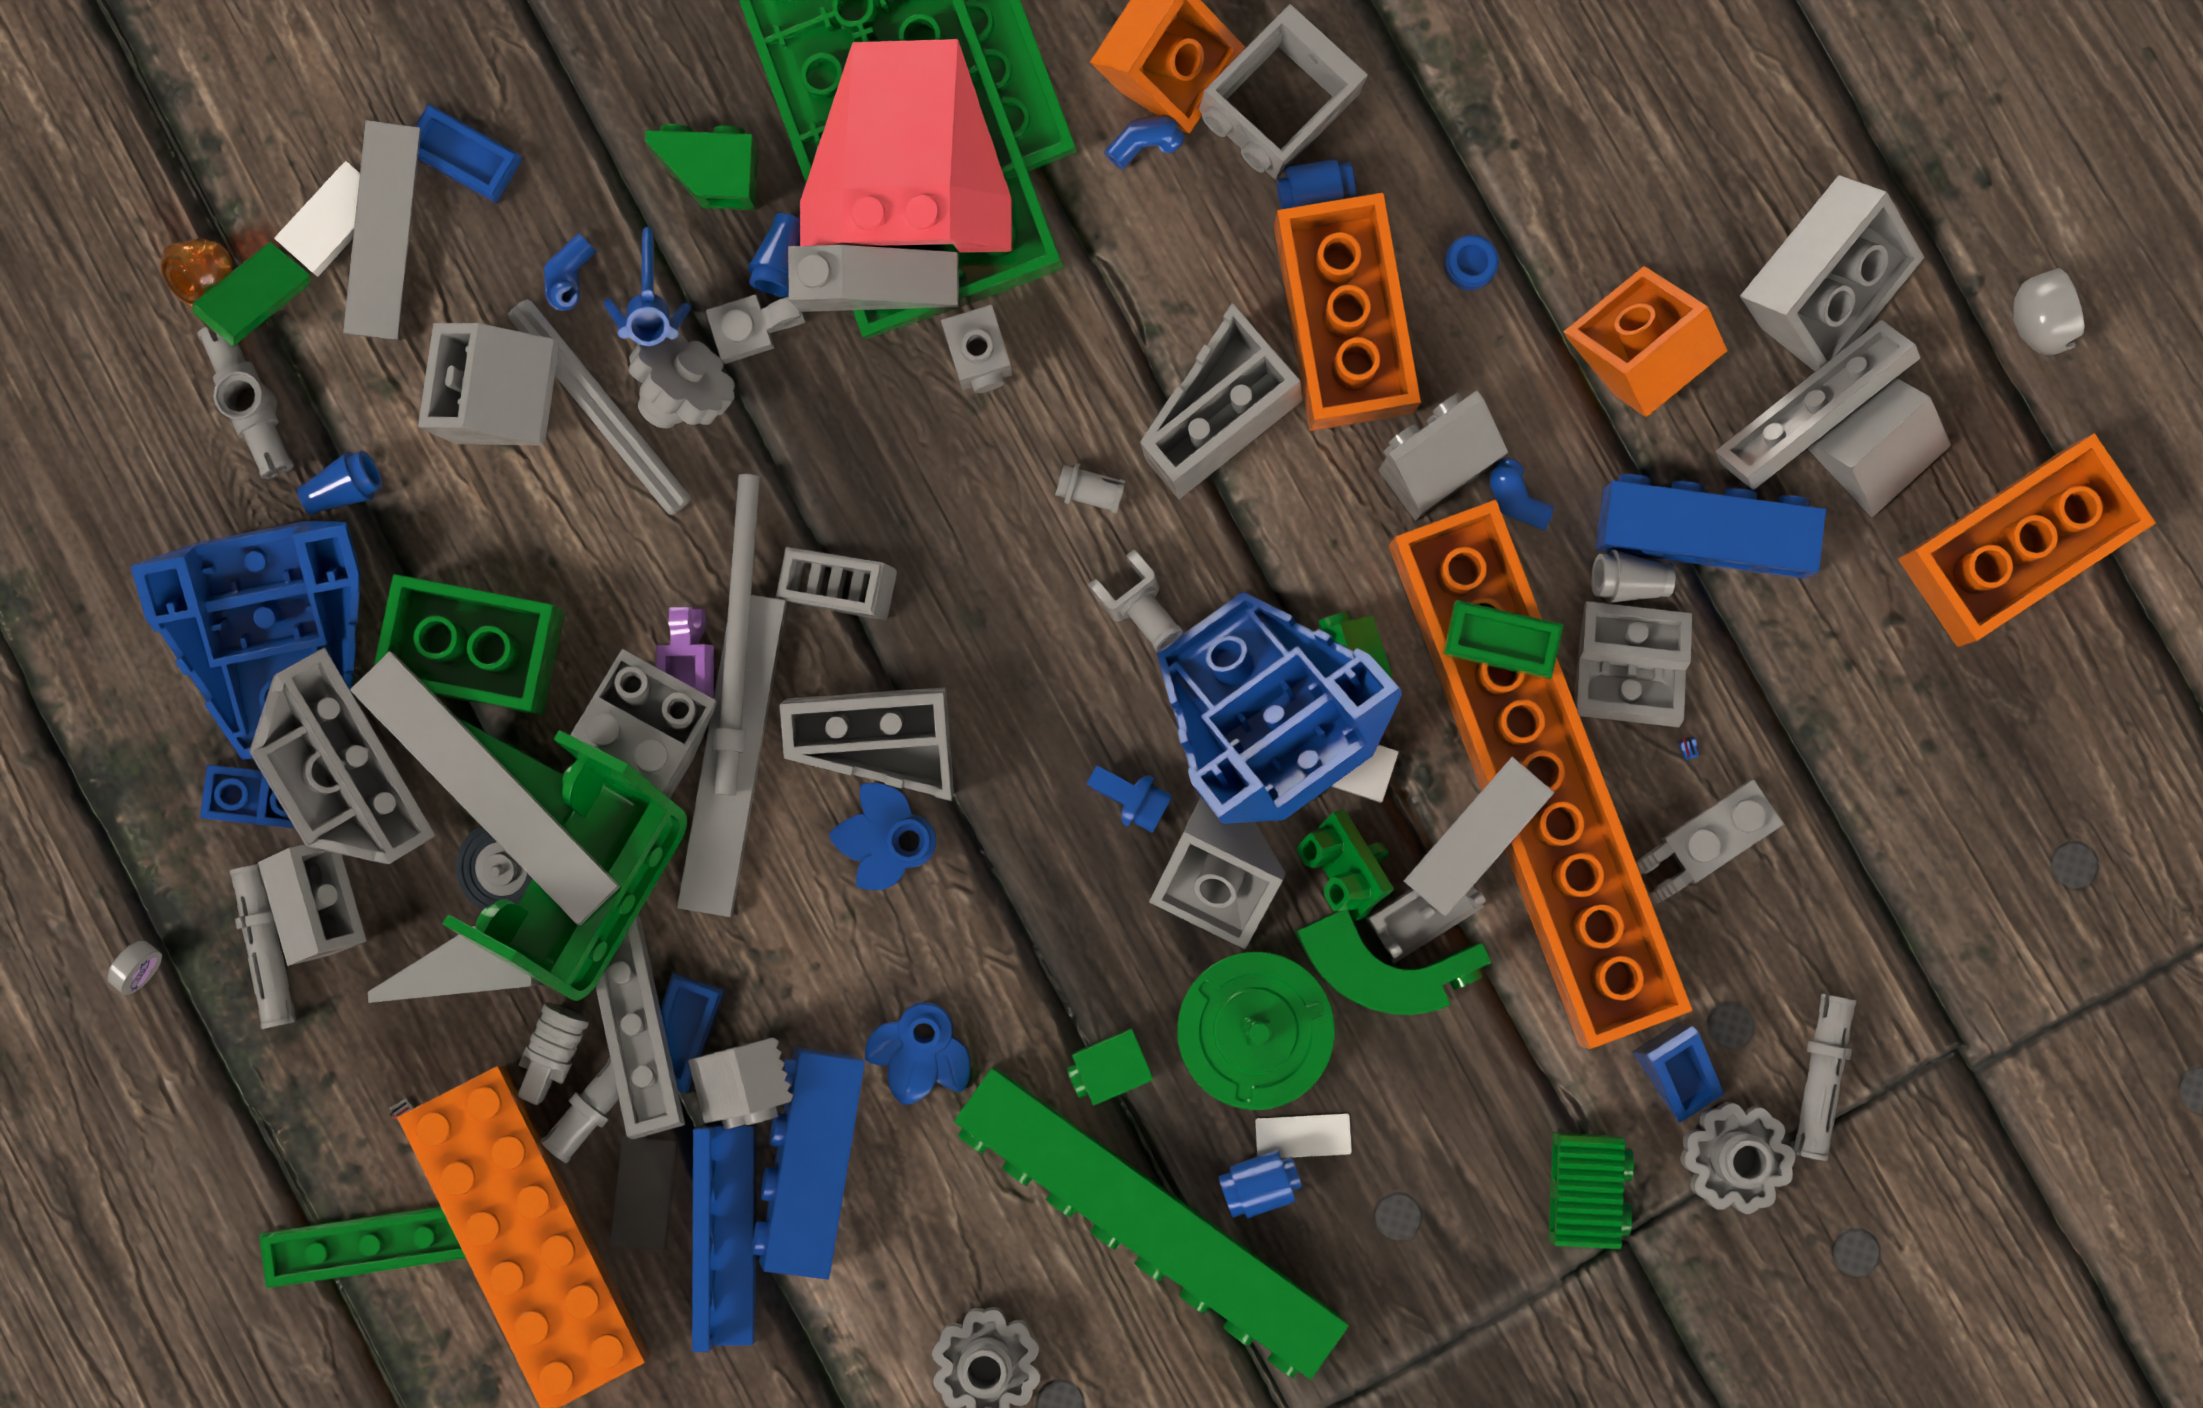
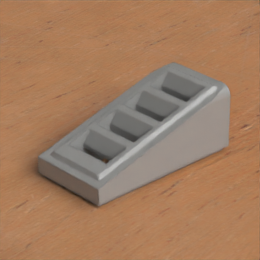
[775,547,897,620]

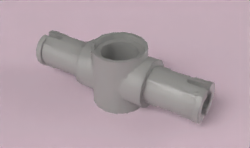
[197,326,294,479]

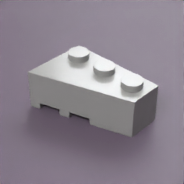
[780,687,954,801]

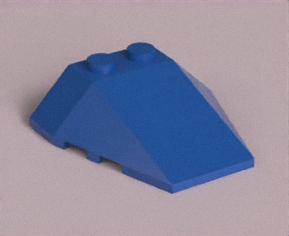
[130,521,361,760]
[1157,592,1402,824]

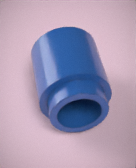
[1277,158,1356,209]
[1218,1150,1303,1218]

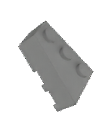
[1140,303,1303,499]

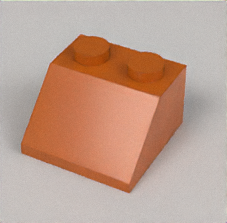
[1090,0,1246,134]
[1563,266,1728,417]

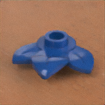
[829,783,936,890]
[865,1002,970,1105]

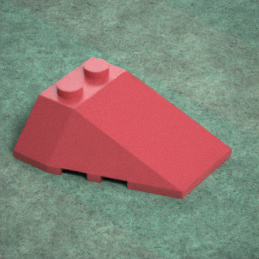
[800,39,1012,253]

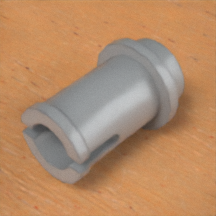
[1055,462,1125,513]

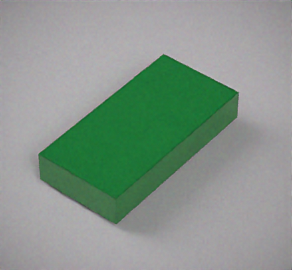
[193,242,310,346]
[1443,600,1564,679]

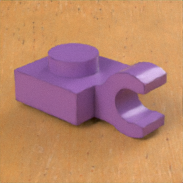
[656,607,714,699]

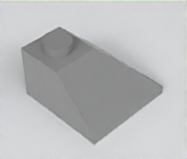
[1149,797,1286,949]

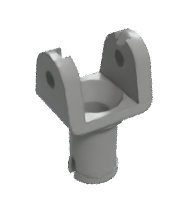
[1087,549,1183,652]

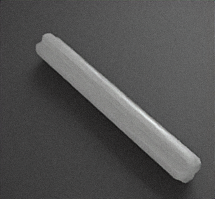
[508,299,691,515]

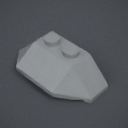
[249,648,436,864]

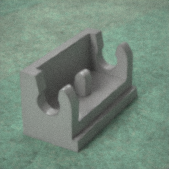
[1365,886,1486,964]

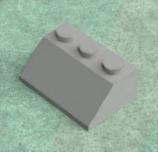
[1740,175,1924,372]

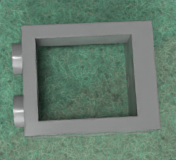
[1198,4,1368,180]

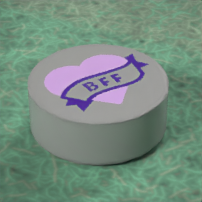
[108,941,162,995]

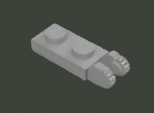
[1635,780,1784,904]

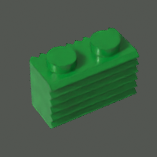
[1548,1132,1634,1249]

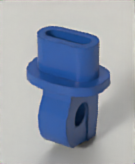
[1087,765,1173,833]

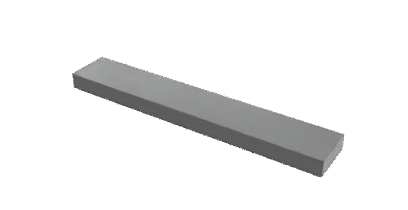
[677,595,787,917]
[350,651,621,925]

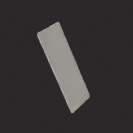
[1255,1114,1352,1158]

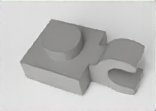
[706,295,805,364]

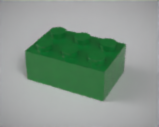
[374,574,565,716]

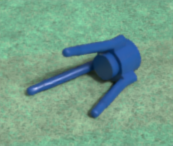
[603,227,691,346]

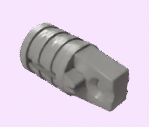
[517,1002,590,1105]

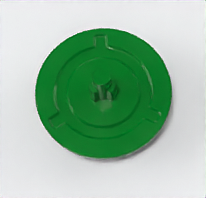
[1177,952,1335,1110]

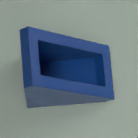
[1632,1023,1724,1123]

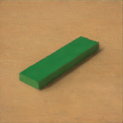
[259,1206,466,1288]

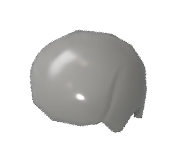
[2013,268,2085,355]

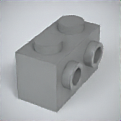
[258,844,366,966]

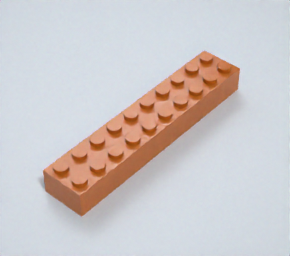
[1388,500,1693,1049]

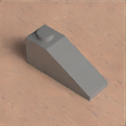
[788,245,959,312]
[368,926,542,1003]

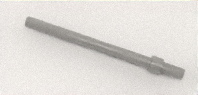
[712,474,760,796]

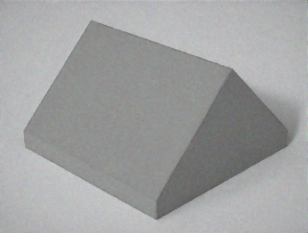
[1807,378,1951,517]

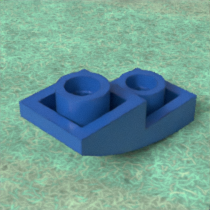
[200,765,295,829]

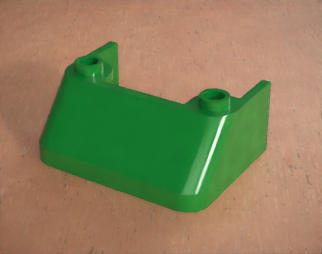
[442,730,687,1001]

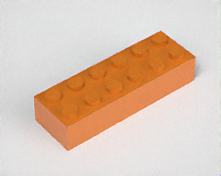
[397,1065,650,1408]

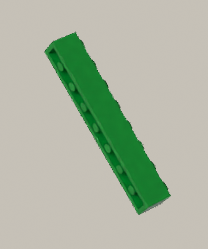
[953,1065,1349,1380]

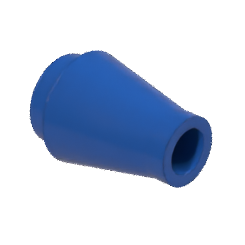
[748,213,800,297]
[297,450,383,515]

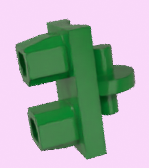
[1296,809,1394,921]

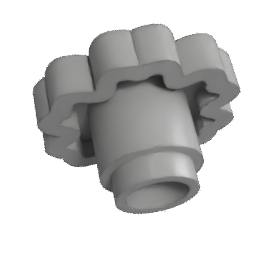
[629,332,735,429]
[1680,1102,1795,1214]
[932,1307,1041,1408]

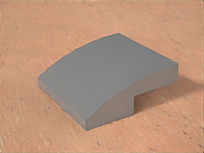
[1574,601,1692,727]

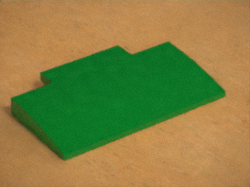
[739,0,1077,339]

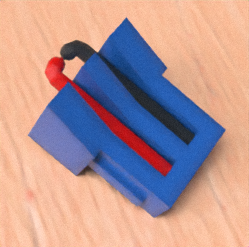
[1678,737,1699,760]

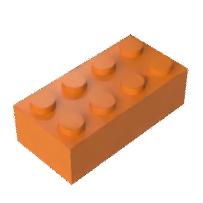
[1274,193,1421,431]
[1898,433,2156,647]

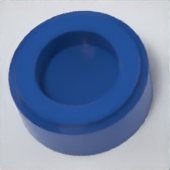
[1444,235,1499,291]

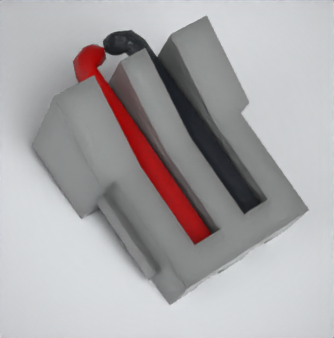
[390,1098,414,1120]

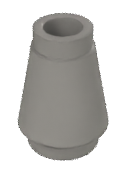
[1591,550,1676,603]

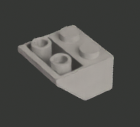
[418,323,560,445]
[1378,390,1508,522]
[570,649,717,799]

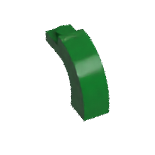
[1294,910,1491,1015]

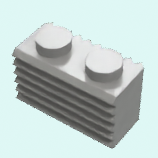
[688,1038,793,1130]

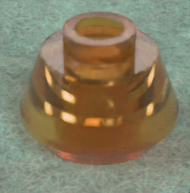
[161,238,232,306]

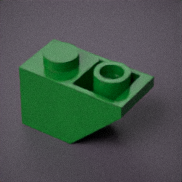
[645,124,758,210]

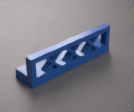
[692,1124,756,1352]

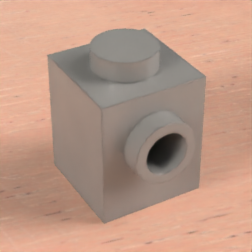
[941,304,1012,393]

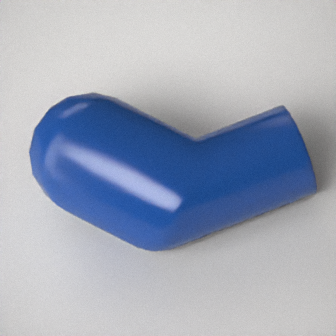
[1104,115,1184,170]
[544,233,597,311]
[1490,458,1554,531]

